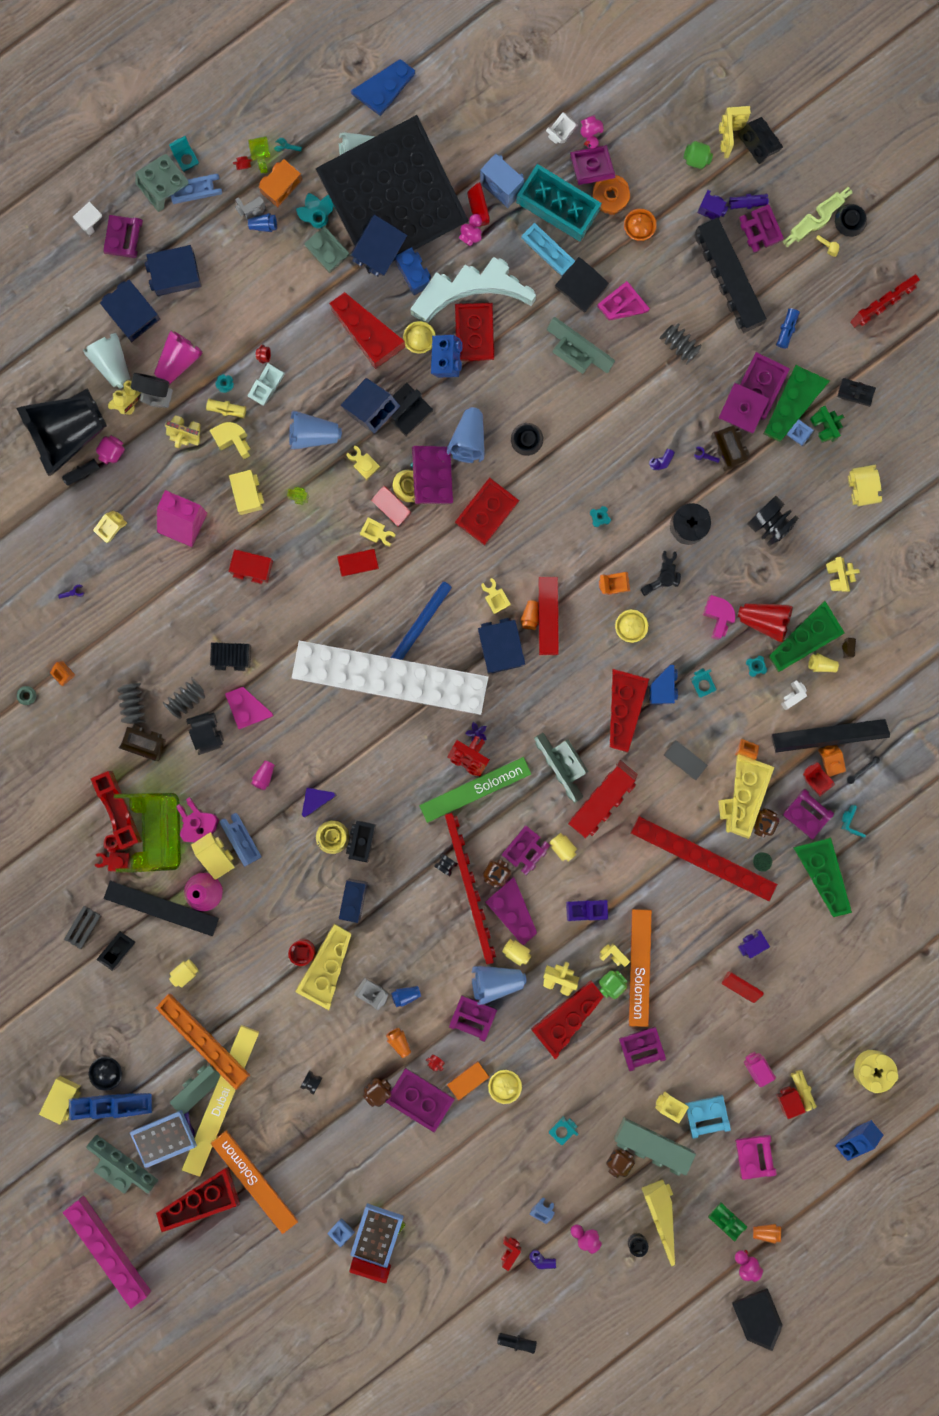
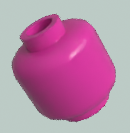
[96,435,125,465]

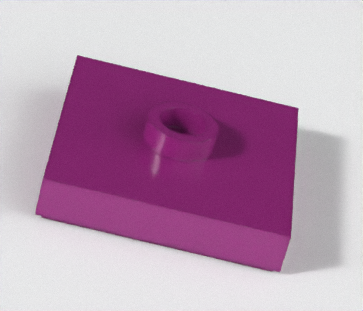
[570,145,615,185]
[718,383,769,434]

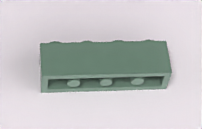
[614,1117,696,1176]

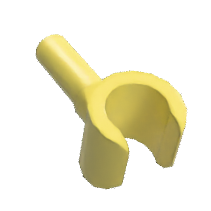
[816,235,840,257]

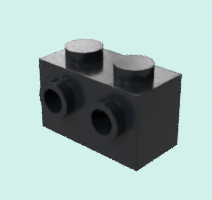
[346,820,377,863]

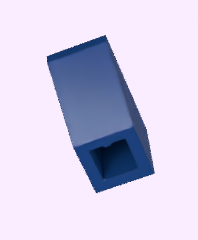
[649,665,678,705]
[835,1120,884,1161]

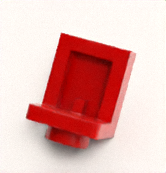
[803,762,835,796]

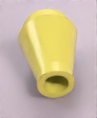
[808,653,839,673]

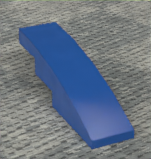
[69,1093,152,1120]

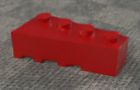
[329,292,406,369]

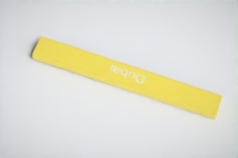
[182,1025,259,1177]

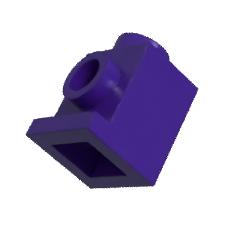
[697,190,729,220]
[738,929,770,959]

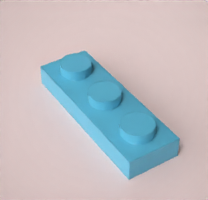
[521,223,575,276]

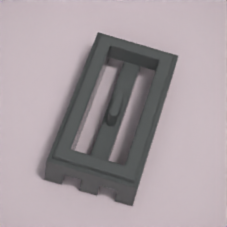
[64,906,101,949]

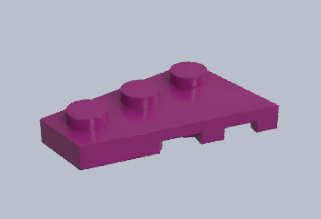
[485,877,537,945]

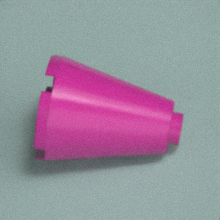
[154,330,203,385]
[184,873,223,911]

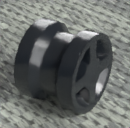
[434,853,458,877]
[300,1070,323,1095]

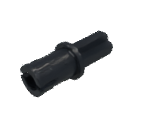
[62,459,100,486]
[497,1333,537,1354]

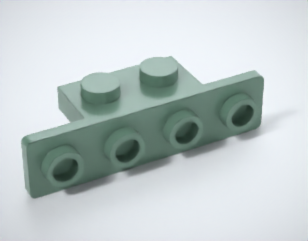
[547,317,615,374]
[534,733,589,803]
[170,1049,230,1114]
[86,1135,158,1194]

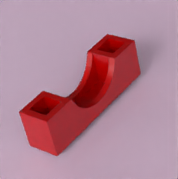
[90,771,142,850]

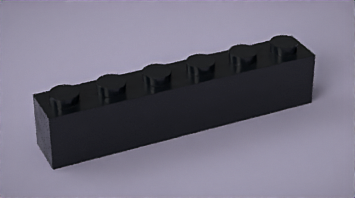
[695,217,767,334]

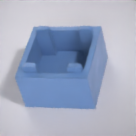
[480,154,524,208]

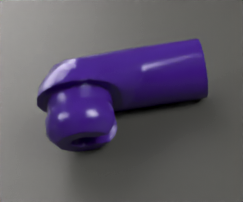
[649,448,675,471]
[529,1250,556,1269]

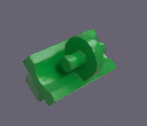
[810,406,845,443]
[708,1202,748,1242]

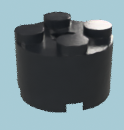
[670,503,711,545]
[186,711,224,755]

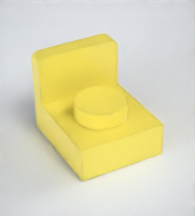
[93,511,127,543]
[599,944,630,967]
[655,1092,689,1123]

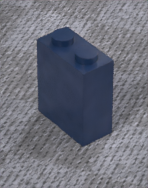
[350,215,407,277]
[145,245,202,296]
[100,279,161,343]
[341,378,400,434]
[478,618,526,674]
[339,879,368,923]

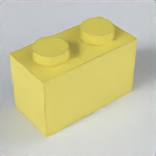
[229,470,264,515]
[191,832,235,880]
[39,1076,81,1125]

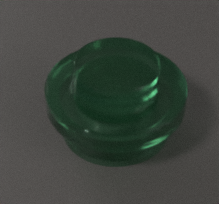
[753,852,772,872]

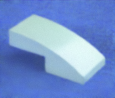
[248,363,285,406]

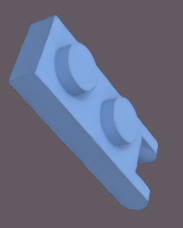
[171,174,222,204]
[220,813,262,867]

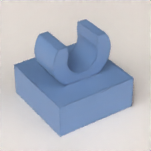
[529,1198,555,1224]

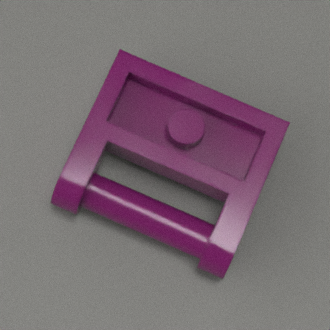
[103,215,143,258]
[782,789,835,840]
[448,995,497,1042]
[619,1027,666,1072]

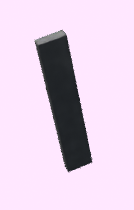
[771,719,890,753]
[103,880,220,937]

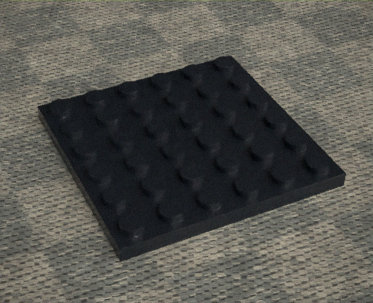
[315,115,469,274]

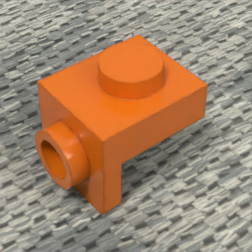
[599,572,630,595]
[818,745,846,777]

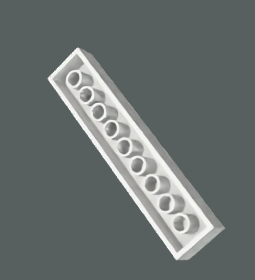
[292,640,488,715]

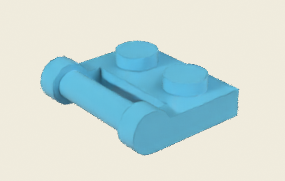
[685,1095,731,1139]

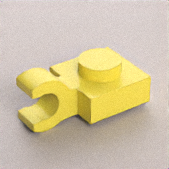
[718,799,733,833]

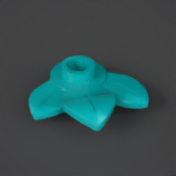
[296,193,333,229]

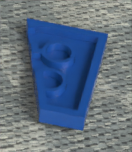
[351,59,415,116]

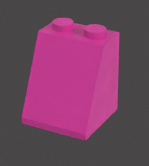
[157,490,207,547]

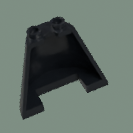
[16,395,107,476]

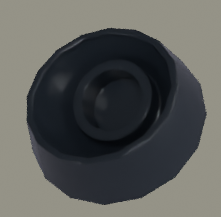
[834,204,867,237]
[510,423,544,456]
[88,1057,122,1091]

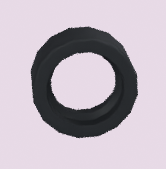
[131,373,170,397]

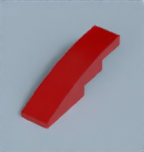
[538,577,559,655]

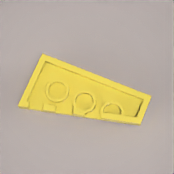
[730,754,774,839]
[295,924,351,1010]

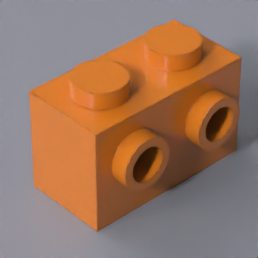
[259,159,302,208]

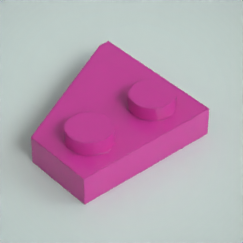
[597,281,650,321]
[225,687,274,730]

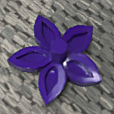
[465,722,487,741]

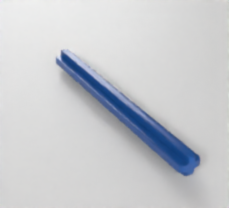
[390,581,452,660]

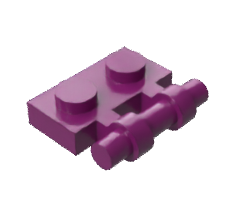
[739,204,784,253]
[501,825,551,876]

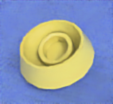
[403,321,436,354]
[393,469,415,502]
[615,609,649,643]
[316,820,349,854]
[488,1070,522,1104]

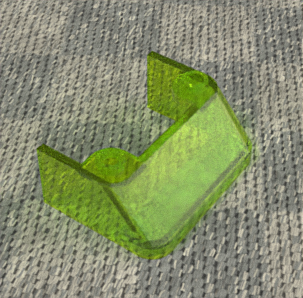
[114,793,181,872]

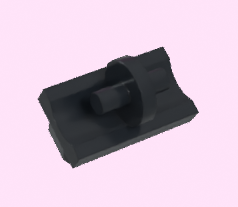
[837,378,876,407]

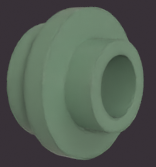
[17,686,36,705]

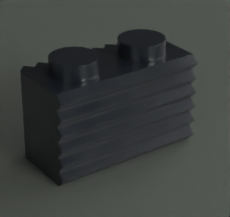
[210,642,251,671]

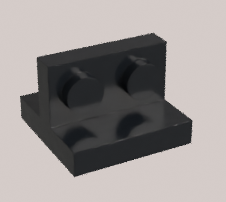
[389,382,433,437]

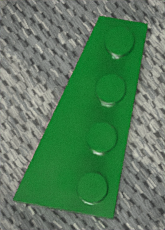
[763,365,830,442]
[768,601,845,672]
[793,837,852,917]

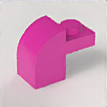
[703,595,735,640]

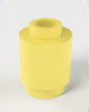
[549,833,577,862]
[502,939,532,966]
[169,959,199,988]

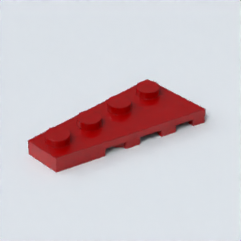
[850,274,920,328]
[610,669,650,753]
[531,981,604,1060]

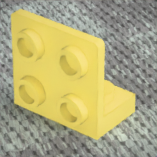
[719,106,751,158]

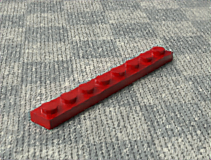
[445,813,496,965]
[630,816,778,901]

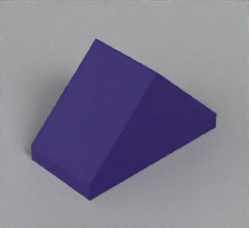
[302,788,337,818]

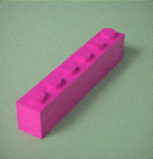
[62,1195,151,1309]

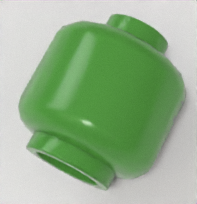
[683,141,713,169]
[599,970,628,999]

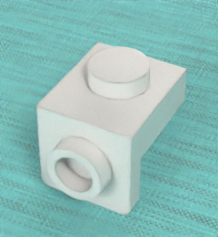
[546,112,578,144]

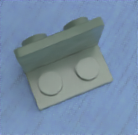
[135,154,188,212]

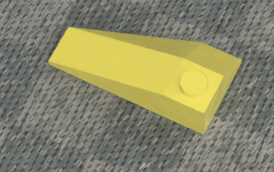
[641,1179,675,1266]

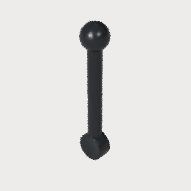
[847,756,880,784]

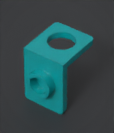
[169,136,199,172]
[690,668,716,698]
[841,805,866,838]
[549,1116,579,1145]

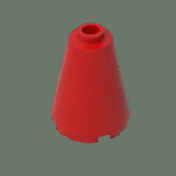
[737,603,793,642]

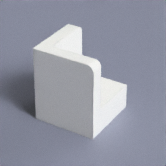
[73,202,102,237]

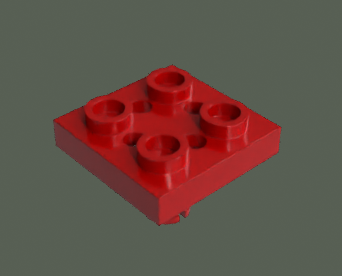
[447,736,490,777]

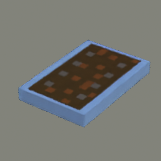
[130,1110,197,1168]
[350,1203,404,1268]

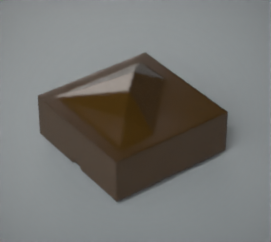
[842,638,856,659]

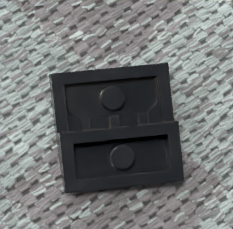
[555,257,609,313]

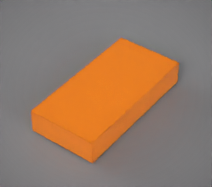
[447,1061,490,1101]

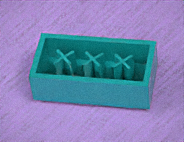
[516,164,602,242]

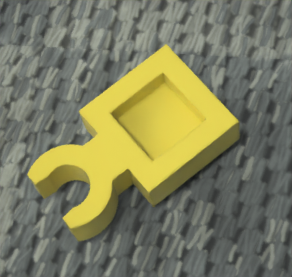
[347,446,380,480]
[359,517,396,547]
[481,578,511,615]

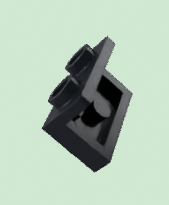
[738,117,783,164]

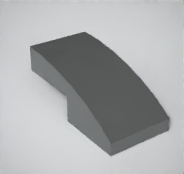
[664,740,708,780]

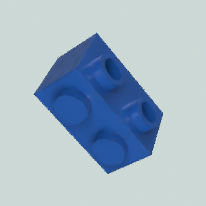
[395,247,431,295]
[431,335,462,378]

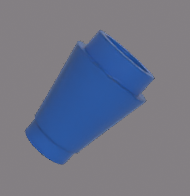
[248,213,277,232]
[391,986,421,1008]

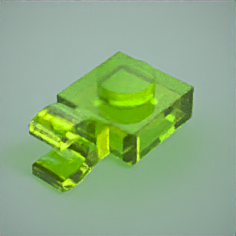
[248,136,271,174]
[287,487,309,505]

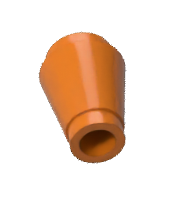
[520,600,539,630]
[386,1028,411,1058]
[753,1224,781,1244]

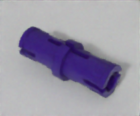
[729,193,769,210]

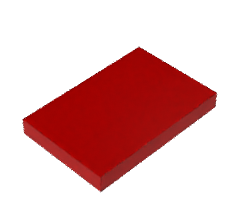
[455,303,494,361]
[455,477,520,546]

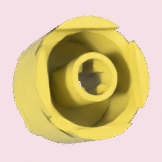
[848,465,882,506]
[854,1050,898,1093]

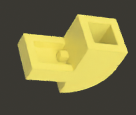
[210,422,250,460]

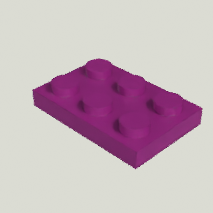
[740,352,790,421]
[412,446,453,504]
[386,1067,455,1132]

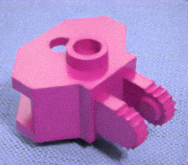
[176,797,219,843]

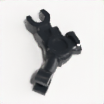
[640,551,681,596]

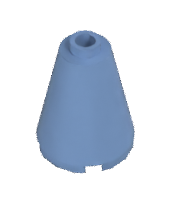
[447,407,485,463]
[289,411,342,450]
[472,966,526,1005]

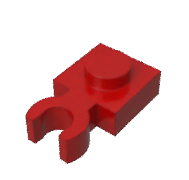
[95,852,130,873]

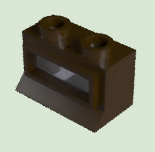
[711,425,749,471]
[119,724,166,761]

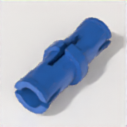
[776,308,800,349]

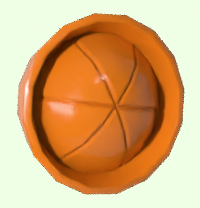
[624,208,657,241]

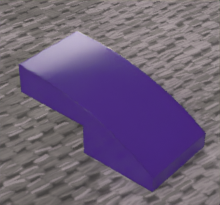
[566,900,608,921]

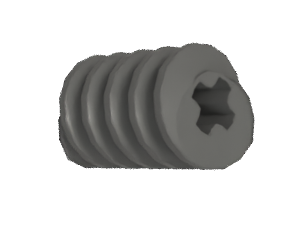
[659,323,702,365]
[163,677,205,719]
[117,683,146,724]

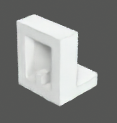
[781,680,807,710]

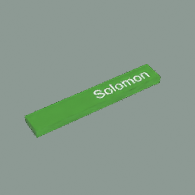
[419,757,531,823]

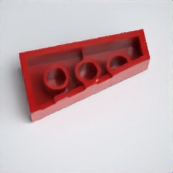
[568,760,638,839]
[156,1167,240,1232]

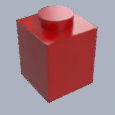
[776,1086,806,1119]

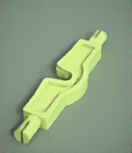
[783,187,852,247]

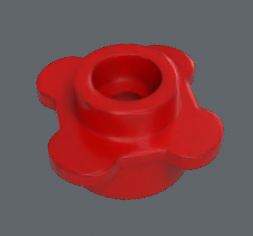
[233,156,253,170]
[426,1054,445,1072]

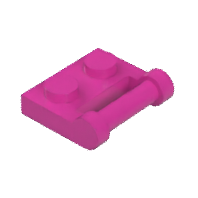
[735,1135,777,1180]

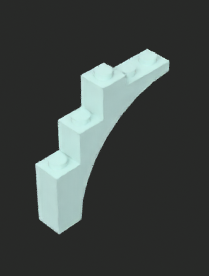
[410,257,536,323]

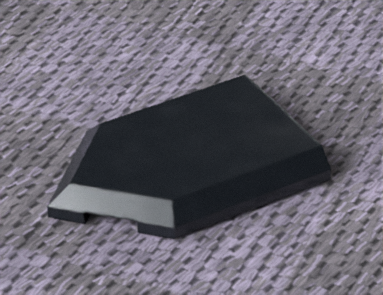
[732,1288,783,1351]

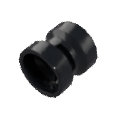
[627,1233,649,1257]

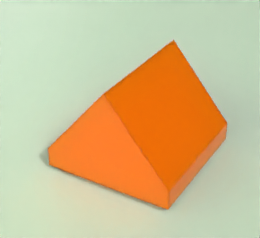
[50,661,75,686]
[735,739,759,760]

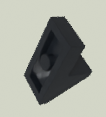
[97,931,135,971]

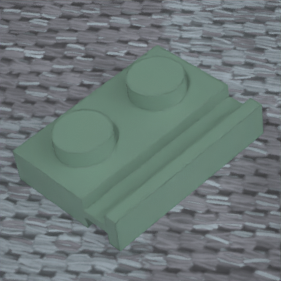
[304,226,350,273]

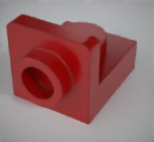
[501,1236,521,1271]

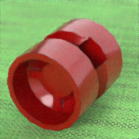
[288,939,316,966]

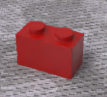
[229,549,273,585]

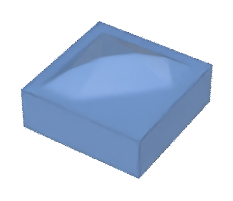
[787,419,814,446]
[327,1218,355,1248]

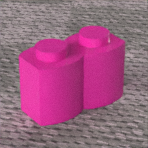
[744,1052,776,1087]

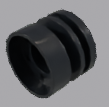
[747,496,799,547]

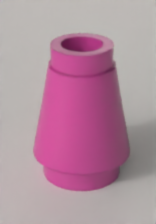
[251,761,275,790]

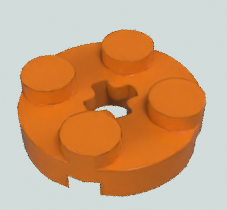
[592,175,630,215]

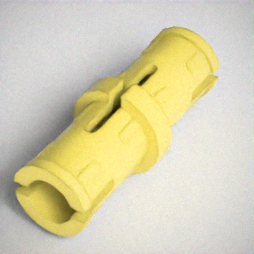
[206,398,246,419]
[790,1070,817,1111]

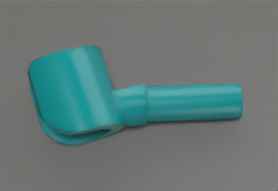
[274,138,302,152]

